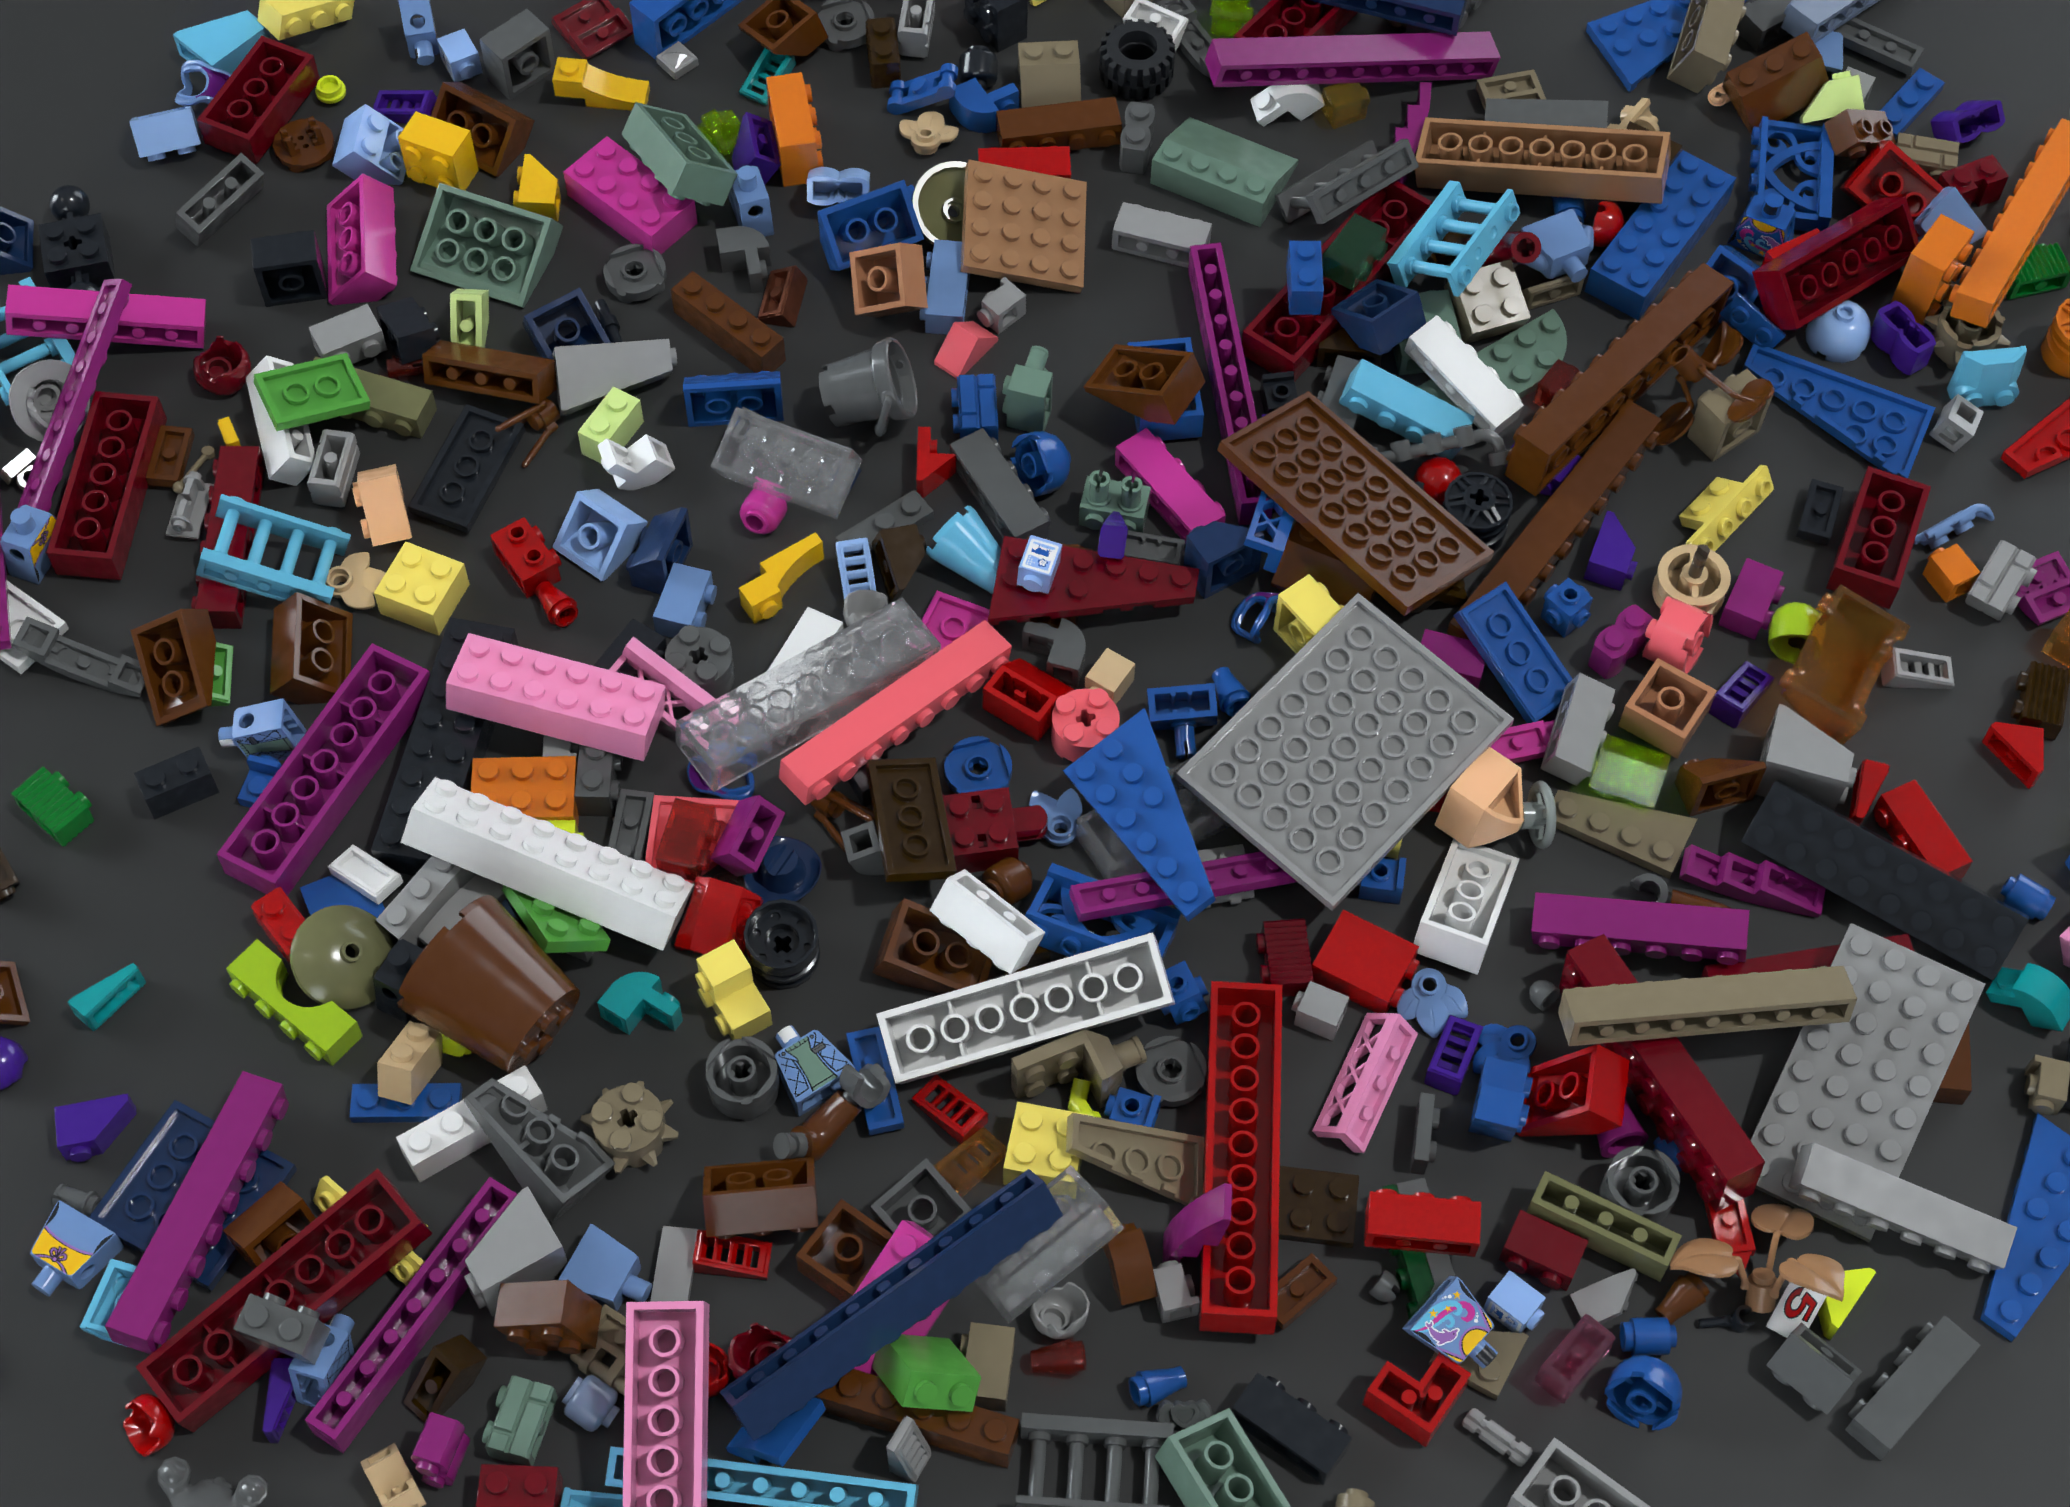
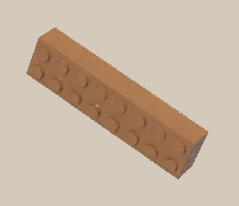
[1415,117,1671,204]

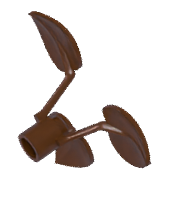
[1656,321,1775,446]

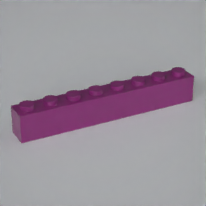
[105,1071,289,1354]
[305,1177,518,1453]

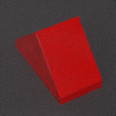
[1982,722,2044,789]

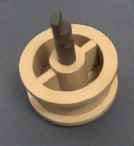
[1652,544,1731,616]

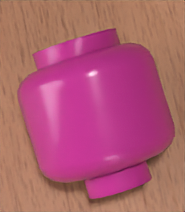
[739,486,787,534]

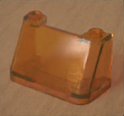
[1778,585,1910,745]

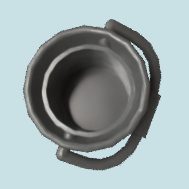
[819,337,918,437]

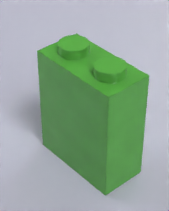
[872,1334,981,1412]

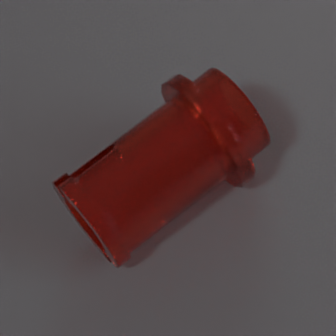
[386,355,424,381]

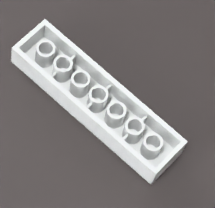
[401,777,694,951]
[876,932,1175,1084]

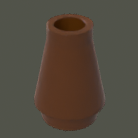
[1655,1271,1710,1325]

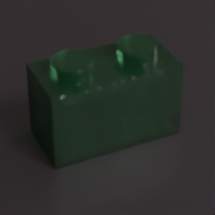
[1322,213,1388,291]

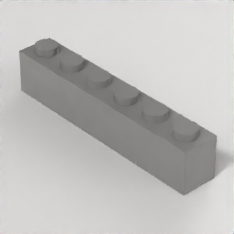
[1788,1143,2018,1274]

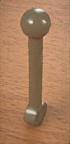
[172,446,215,494]

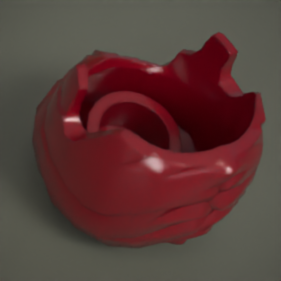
[193,336,251,395]
[728,1323,792,1379]

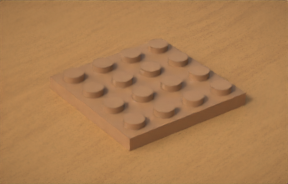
[960,160,1087,293]

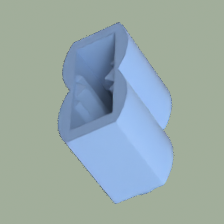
[807,167,870,206]

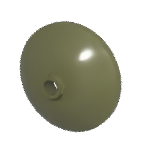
[911,161,967,245]
[290,905,394,1010]

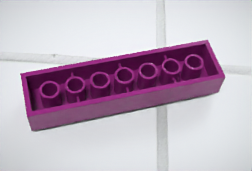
[216,643,430,896]

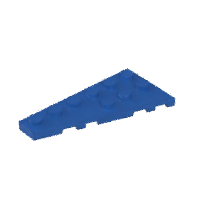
[1063,708,1216,922]

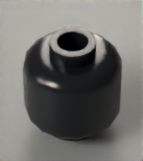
[959,45,998,91]

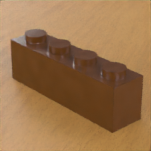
[996,97,1122,150]
[671,271,786,373]
[422,340,557,404]

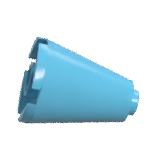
[926,506,1001,594]

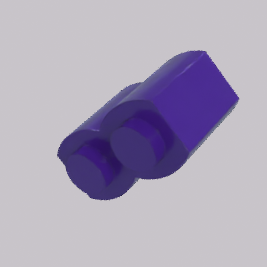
[1930,100,2006,143]
[1870,300,1936,376]

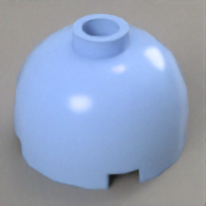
[1805,300,1871,363]

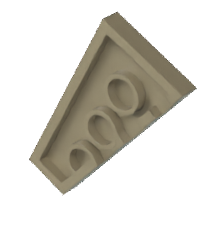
[1554,790,1697,879]
[1066,1113,1204,1206]

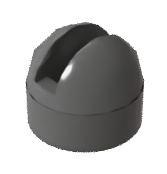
[1529,980,1560,1011]
[1369,1269,1401,1302]

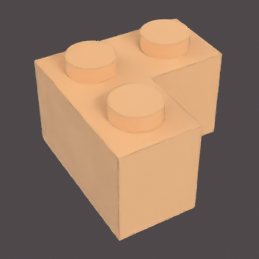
[352,464,412,547]

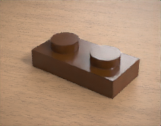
[146,425,195,487]
[1276,1253,1337,1330]

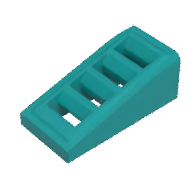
[739,48,796,106]
[67,963,146,1031]

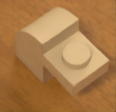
[360,1443,427,1507]

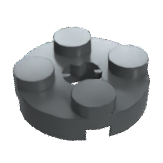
[818,0,875,52]
[603,244,667,304]
[1135,1036,1207,1108]

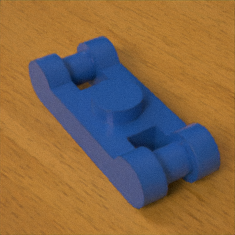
[887,63,958,115]

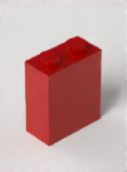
[1312,909,1420,1013]

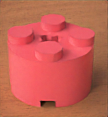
[1642,596,1713,674]
[1051,688,1120,763]

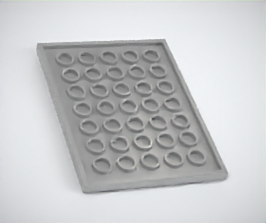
[1176,593,1514,911]

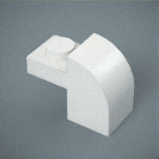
[1250,84,1325,127]
[597,434,675,490]

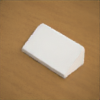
[1123,0,1189,52]

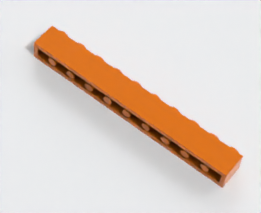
[1949,118,2070,328]

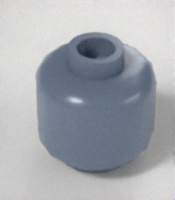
[561,1375,620,1432]

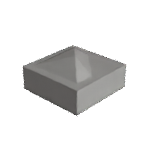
[656,41,699,80]

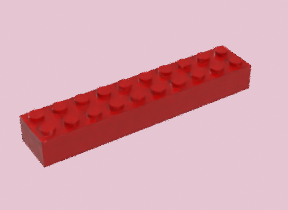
[1199,981,1283,1335]

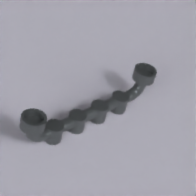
[1374,424,1512,466]

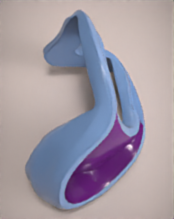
[175,60,231,106]

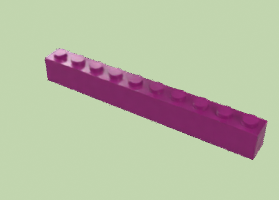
[1205,31,1501,87]
[1188,243,1273,526]

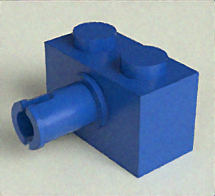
[1147,683,1218,759]

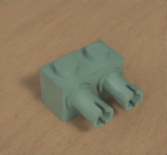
[1002,346,1053,432]
[1079,470,1151,533]

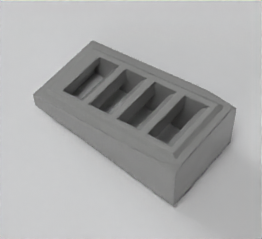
[1879,647,1955,689]
[886,1416,931,1483]

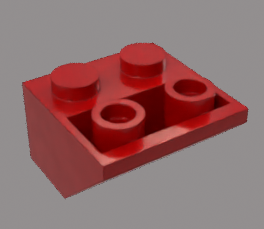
[983,658,1075,742]

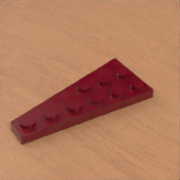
[988,536,1199,625]

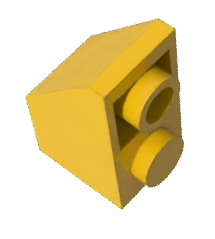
[513,154,561,222]

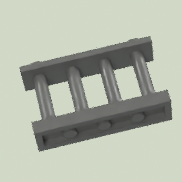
[1275,139,1419,224]
[1015,1412,1174,1507]

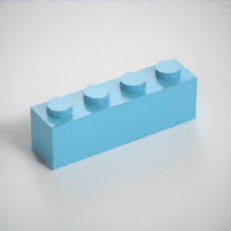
[1339,359,1474,460]

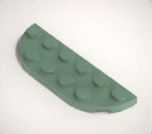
[1418,309,1567,408]

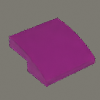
[2016,551,2070,626]

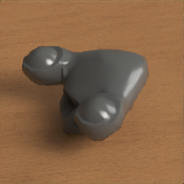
[158,1456,269,1507]

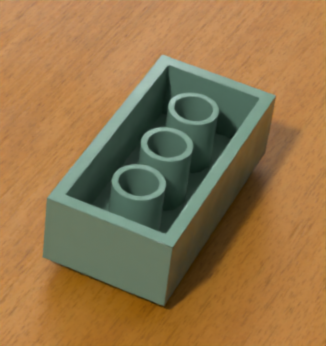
[622,102,738,206]
[1155,1408,1291,1507]

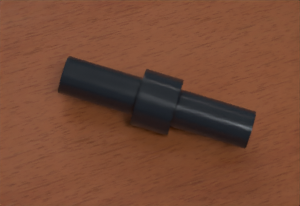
[594,299,623,343]

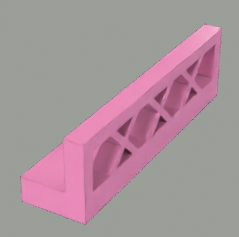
[609,636,742,753]
[1312,1013,1418,1153]

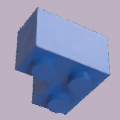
[1468,1056,1533,1142]

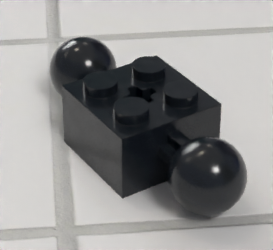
[38,185,116,291]

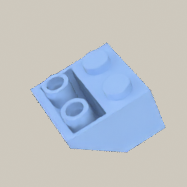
[332,104,406,185]

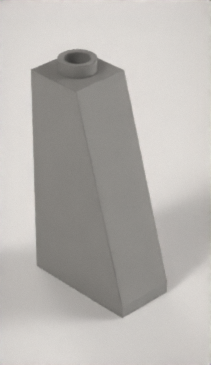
[552,339,677,416]

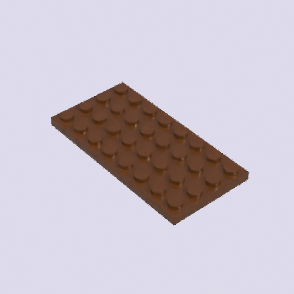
[1217,391,1494,616]

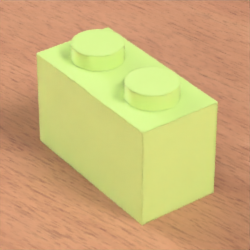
[578,387,644,463]

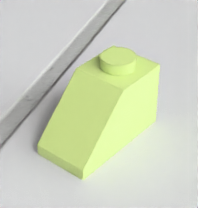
[1799,70,1865,124]
[450,289,489,348]

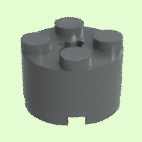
[665,625,735,699]
[705,1036,780,1121]
[1599,1146,1680,1224]

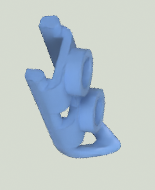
[1914,503,1994,549]

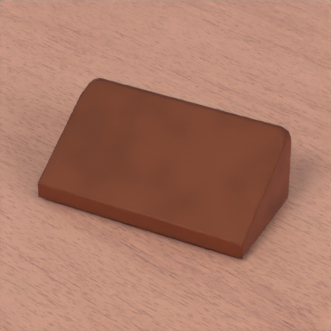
[757,265,807,327]

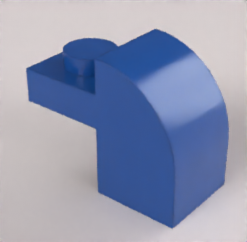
[949,78,1019,133]

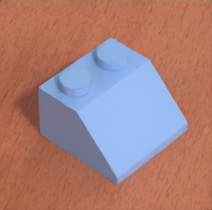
[129,106,201,162]
[552,489,648,581]

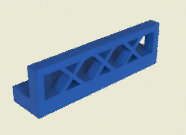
[1244,491,1294,573]

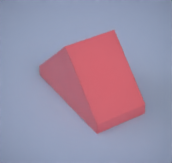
[934,321,998,379]

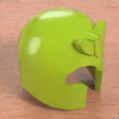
[1768,602,1824,665]

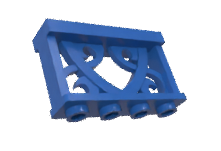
[1748,116,1834,232]
[1025,863,1181,960]

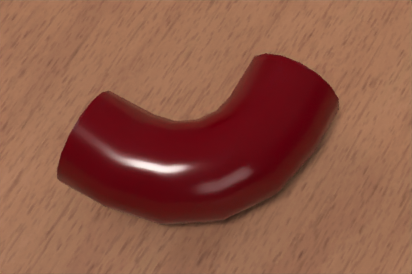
[1464,231,1541,267]

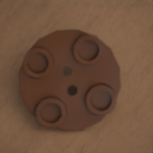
[273,116,335,173]

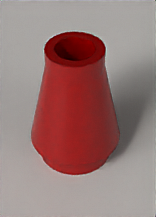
[535,581,578,627]

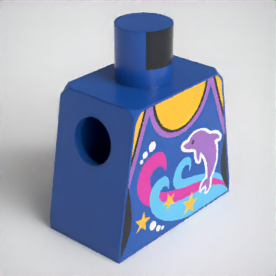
[1727,193,1796,257]

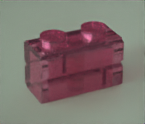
[1534,1314,1616,1404]

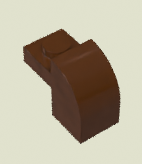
[1099,1222,1158,1305]

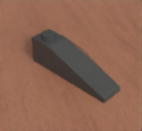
[463,1078,616,1223]

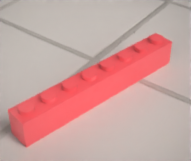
[779,620,1012,806]

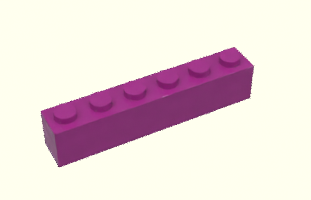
[1531,892,1750,965]

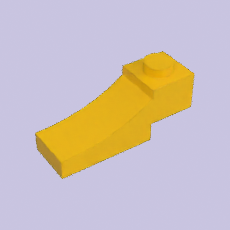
[552,57,650,111]
[739,532,824,624]

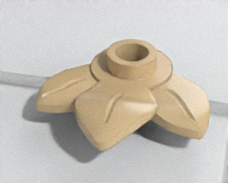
[899,111,959,155]
[325,552,386,610]

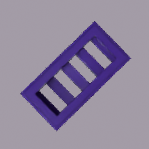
[373,90,437,124]
[1097,511,1128,559]
[1709,661,1774,728]
[1424,1015,1483,1096]
[262,1358,296,1443]

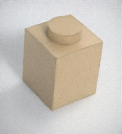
[1085,648,1135,704]

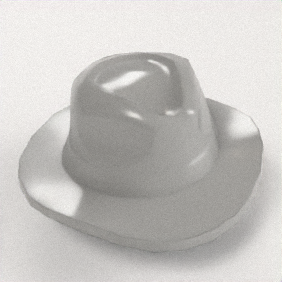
[9,359,90,441]

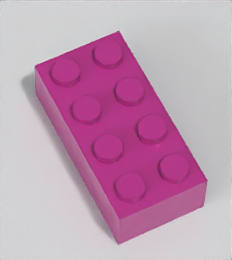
[563,136,698,254]

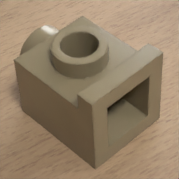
[2024,1054,2070,1115]

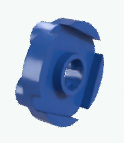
[944,736,1012,794]

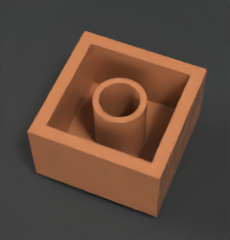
[849,242,928,317]
[1618,658,1717,759]

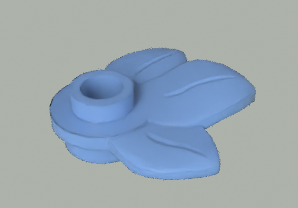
[1029,788,1083,846]
[1397,968,1468,1038]

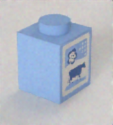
[437,29,482,82]
[1017,535,1062,594]
[1483,1270,1546,1333]

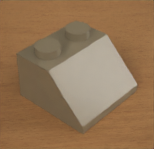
[1018,40,1081,108]

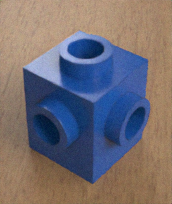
[1540,578,1593,638]
[1161,960,1209,1025]

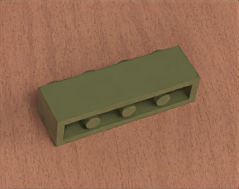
[314,356,437,439]
[1527,1171,1682,1282]

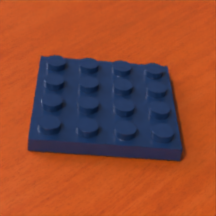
[89,1100,297,1292]

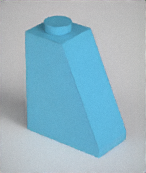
[173,10,271,75]

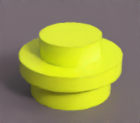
[315,75,346,104]

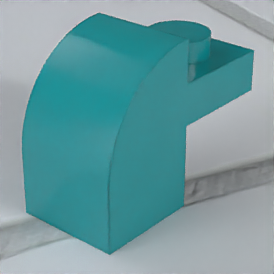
[1986,963,2070,1032]
[597,972,683,1035]

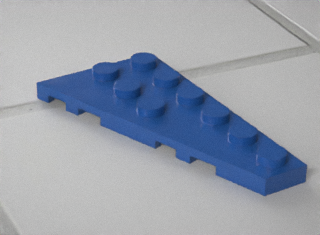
[1586,0,1748,93]
[1742,343,1936,478]
[1980,1113,2070,1342]

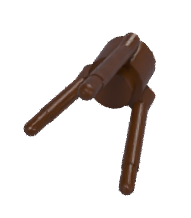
[495,398,560,468]
[810,788,875,853]

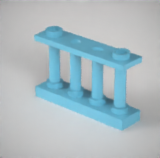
[1387,180,1520,297]
[0,277,75,406]
[196,494,351,605]

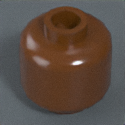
[982,856,1033,906]

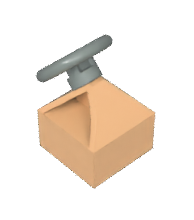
[1435,747,1557,849]

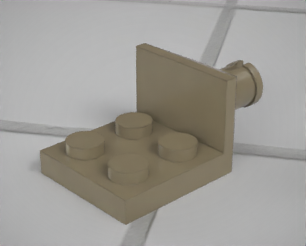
[1011,1029,1147,1108]

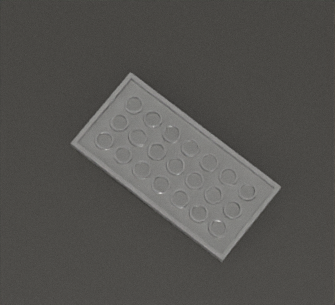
[1750,923,1985,1242]

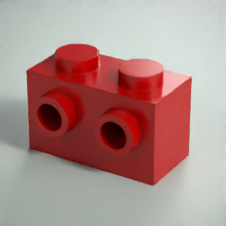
[490,517,562,599]

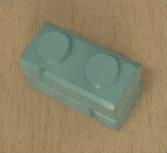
[482,1375,558,1466]

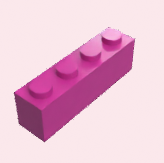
[1115,428,1226,544]

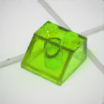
[1588,734,1671,809]

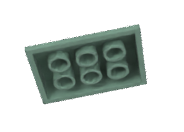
[1150,117,1299,227]
[410,183,563,308]

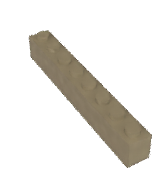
[1558,966,1857,1046]

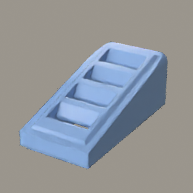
[835,538,876,599]

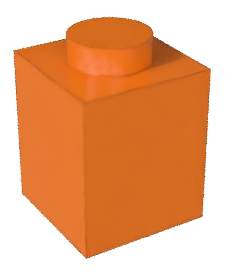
[1923,543,1981,603]

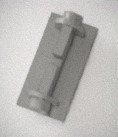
[166,471,214,539]

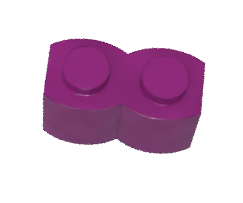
[1588,604,1653,679]
[411,1412,471,1488]

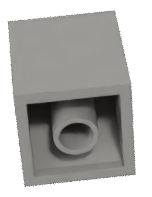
[1755,704,1857,810]
[464,1186,568,1317]

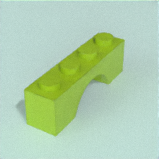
[226,939,363,1066]

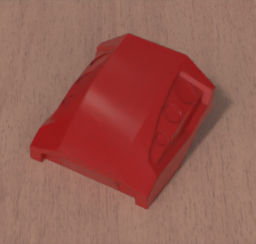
[674,877,763,956]

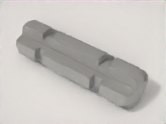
[1462,1408,1533,1467]

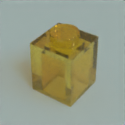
[1321,83,1370,129]

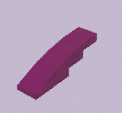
[1393,82,1432,185]
[1679,844,1826,918]
[1162,1183,1232,1263]

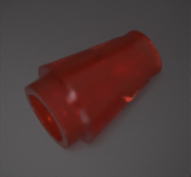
[1031,1338,1087,1375]

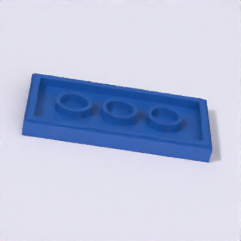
[1453,582,1572,723]

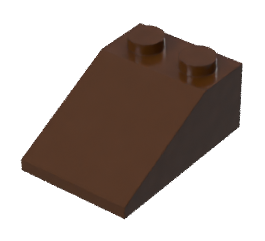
[1084,344,1206,425]
[130,609,216,726]
[872,898,993,994]

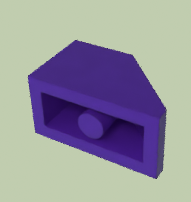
[732,112,781,185]
[1583,510,1638,591]
[54,1093,137,1162]

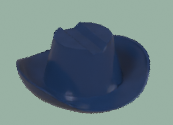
[743,836,822,904]

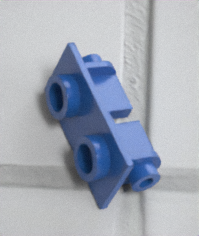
[1719,292,1786,348]

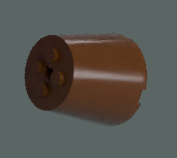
[397,895,580,1074]

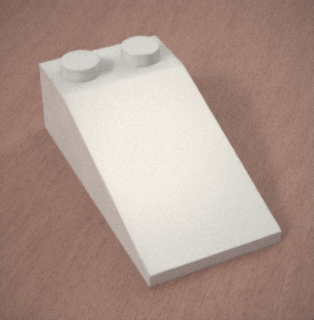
[1413,838,1519,975]

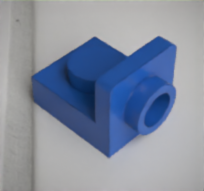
[237,754,282,808]

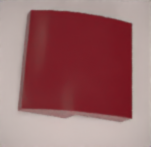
[552,0,634,60]

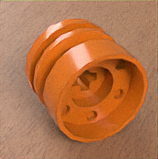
[2040,298,2070,379]

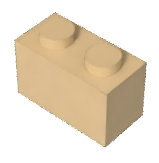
[377,1021,443,1105]

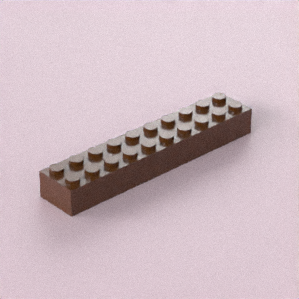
[1504,262,1734,496]

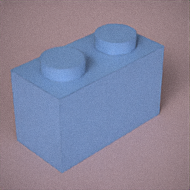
[653,563,717,638]

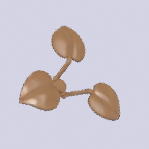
[1670,1204,1845,1313]

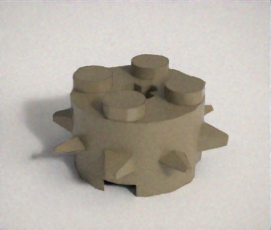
[1924,299,2011,371]
[580,1081,679,1174]

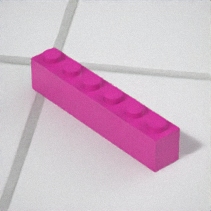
[5,284,206,349]

